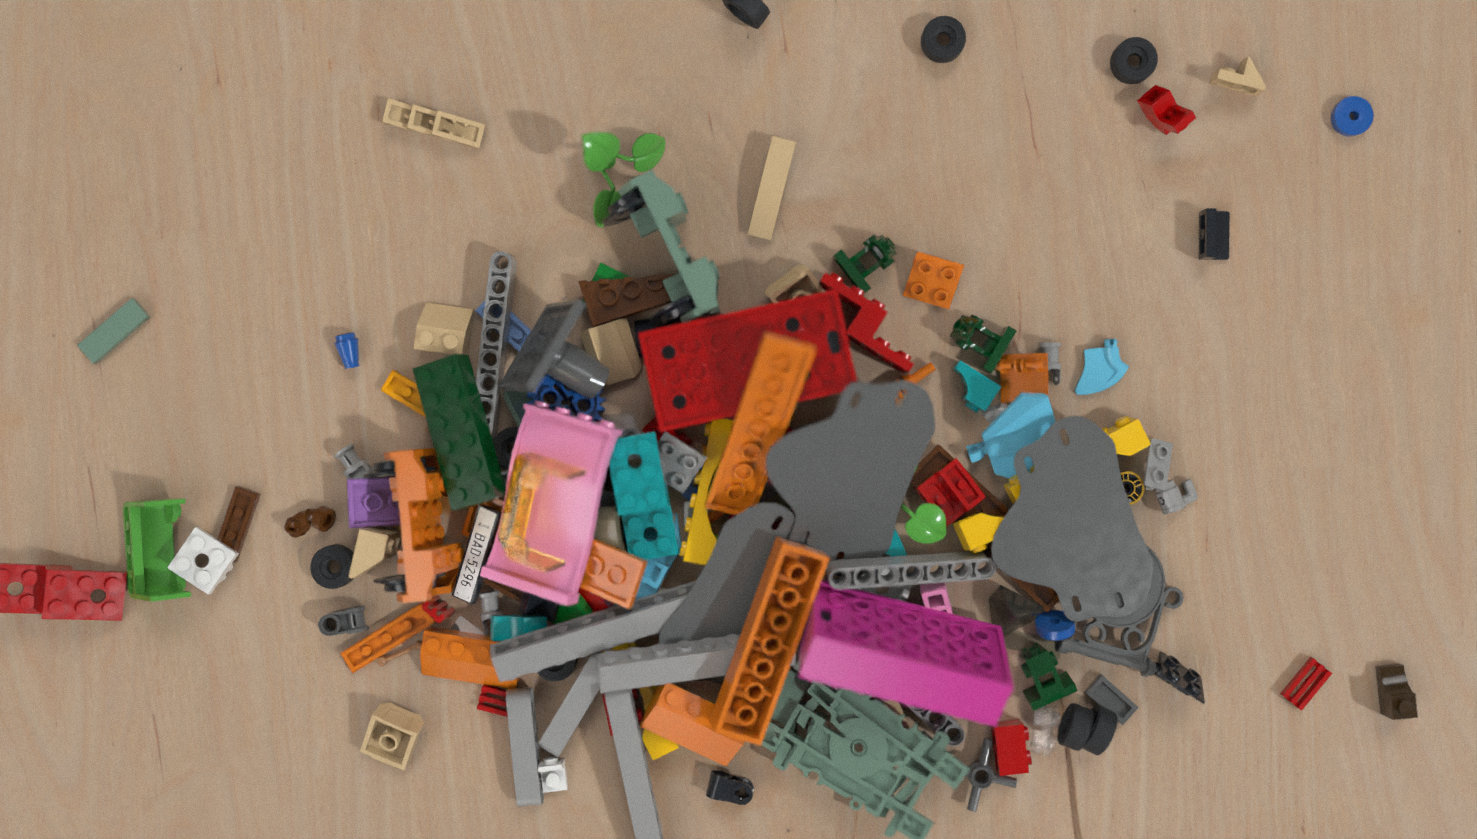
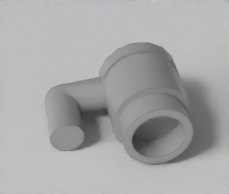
[1156,479,1198,514]

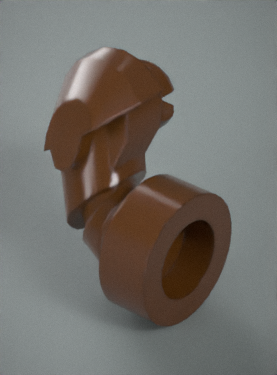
[284,506,336,538]

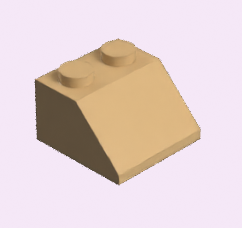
[414,302,474,355]
[349,527,402,579]

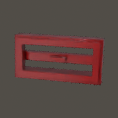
[421,595,455,623]
[1280,657,1332,711]
[476,685,508,717]

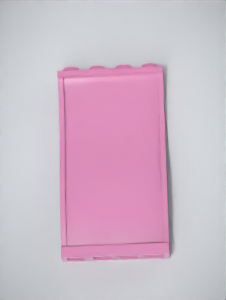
[480,400,623,606]

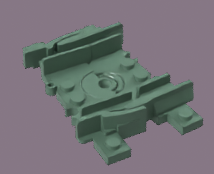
[761,660,970,839]

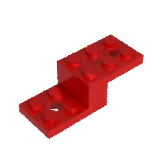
[819,272,914,374]
[0,563,127,621]

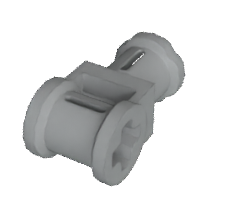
[334,444,379,479]

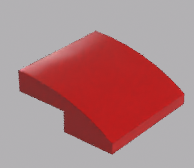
[915,458,986,527]

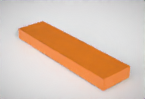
[340,601,436,673]

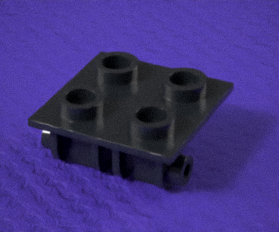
[1154,652,1205,704]

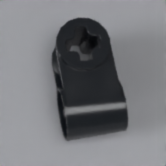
[706,770,754,805]

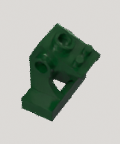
[833,234,897,293]
[950,314,1017,374]
[1018,643,1078,711]

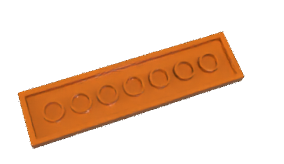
[705,333,816,515]
[461,498,648,609]

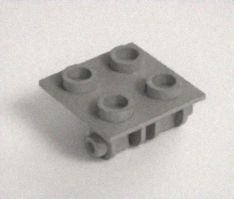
[658,431,707,493]

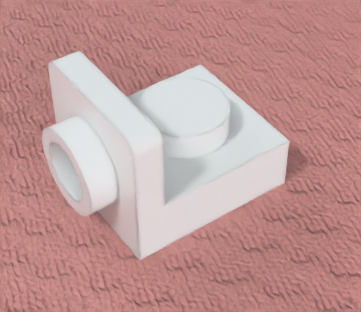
[538,756,568,793]

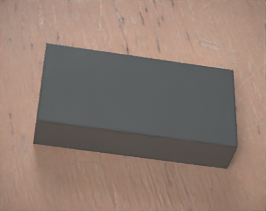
[1084,674,1139,725]

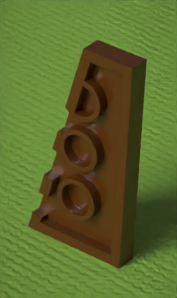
[578,273,677,327]

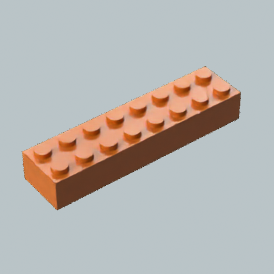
[709,536,830,745]

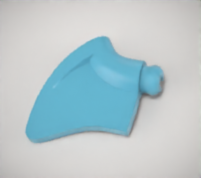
[1075,339,1129,395]

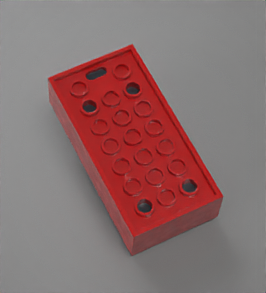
[639,289,857,432]

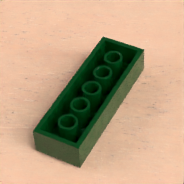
[412,354,506,511]

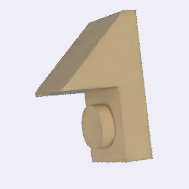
[1210,57,1266,96]

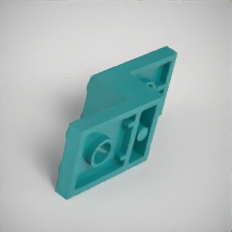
[609,432,680,560]

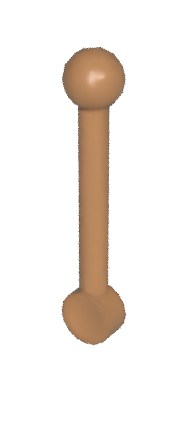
[377,640,422,667]

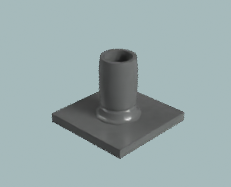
[498,299,609,399]

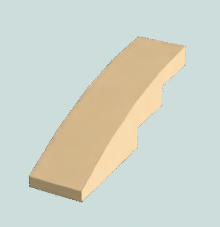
[382,98,485,148]
[748,135,796,240]

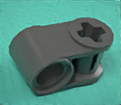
[318,605,369,636]

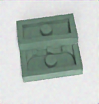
[771,668,810,726]

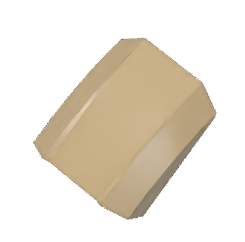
[764,264,824,303]
[580,318,643,385]
[360,702,424,771]

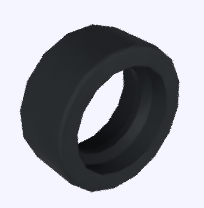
[723,0,770,29]
[1082,705,1118,755]

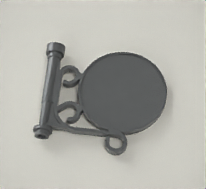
[1054,545,1184,677]

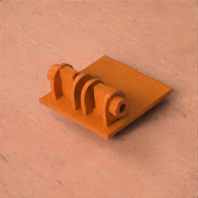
[903,251,964,309]
[995,353,1049,403]

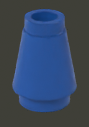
[334,332,359,369]

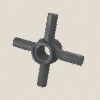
[965,738,1017,812]

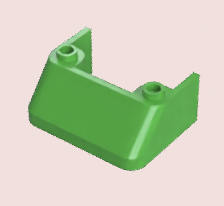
[123,499,191,602]

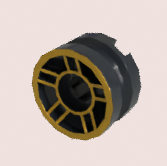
[1120,471,1145,505]

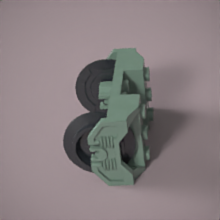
[603,169,720,325]

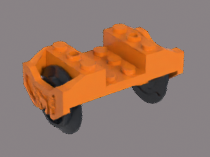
[364,448,464,603]

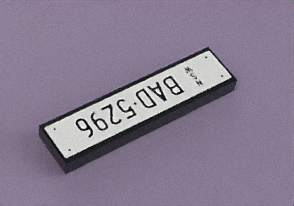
[452,504,502,605]

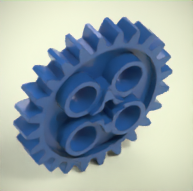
[526,373,606,422]

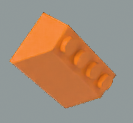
[420,626,520,689]
[639,683,745,766]

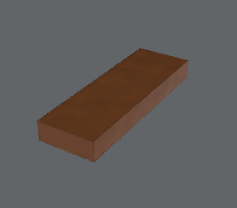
[217,486,261,562]

